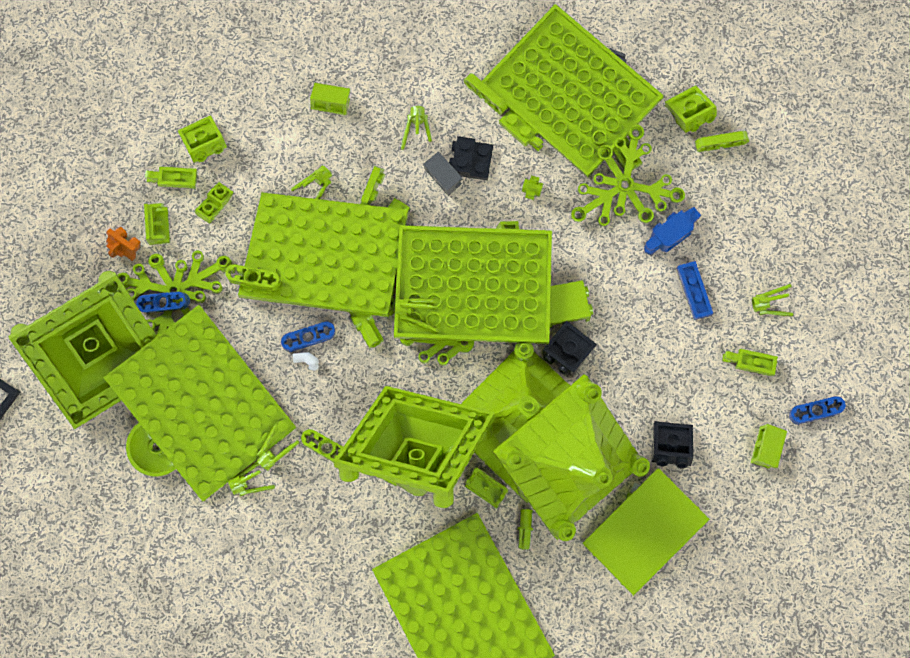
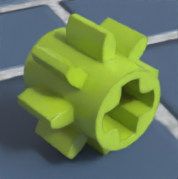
[522,175,543,200]

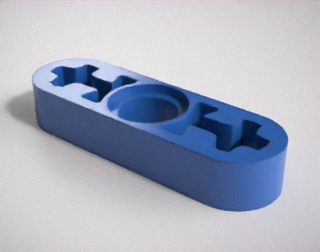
[136,292,190,313]
[281,322,335,352]
[789,396,846,424]

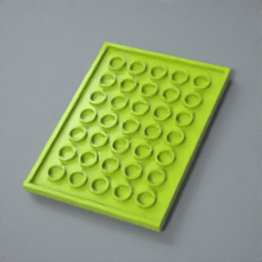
[482,4,664,177]
[238,192,408,317]
[394,225,552,344]
[103,305,296,502]
[372,513,555,658]

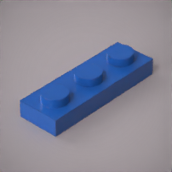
[676,261,713,320]

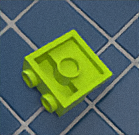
[665,85,717,133]
[177,115,227,163]

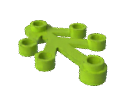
[400,339,474,366]

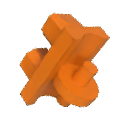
[106,227,141,261]

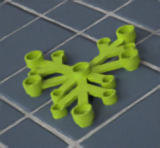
[571,125,685,226]
[117,250,232,336]

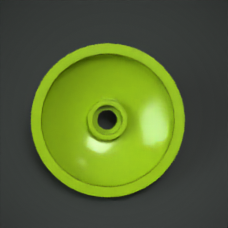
[126,423,176,477]

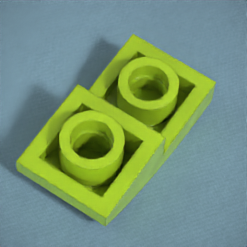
[195,182,233,224]

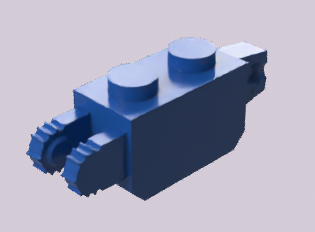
[644,207,701,255]

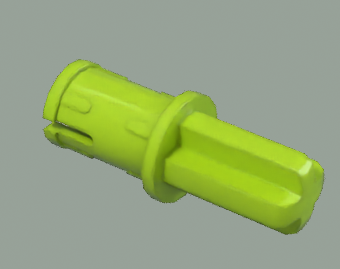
[517,509,533,550]

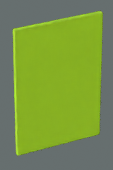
[582,468,710,596]

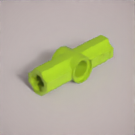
[349,312,384,349]

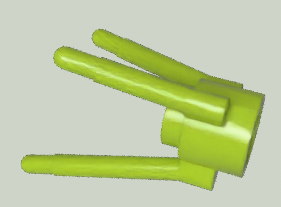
[401,106,432,150]
[291,165,332,199]
[752,284,793,316]
[395,298,438,332]
[257,425,299,471]
[228,462,275,496]

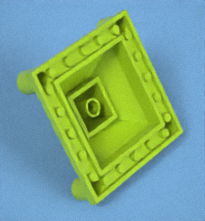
[8,271,157,430]
[461,342,571,503]
[493,374,650,542]
[334,386,495,508]

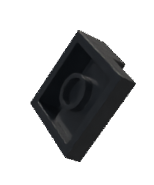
[449,136,494,181]
[542,321,597,377]
[651,421,694,469]

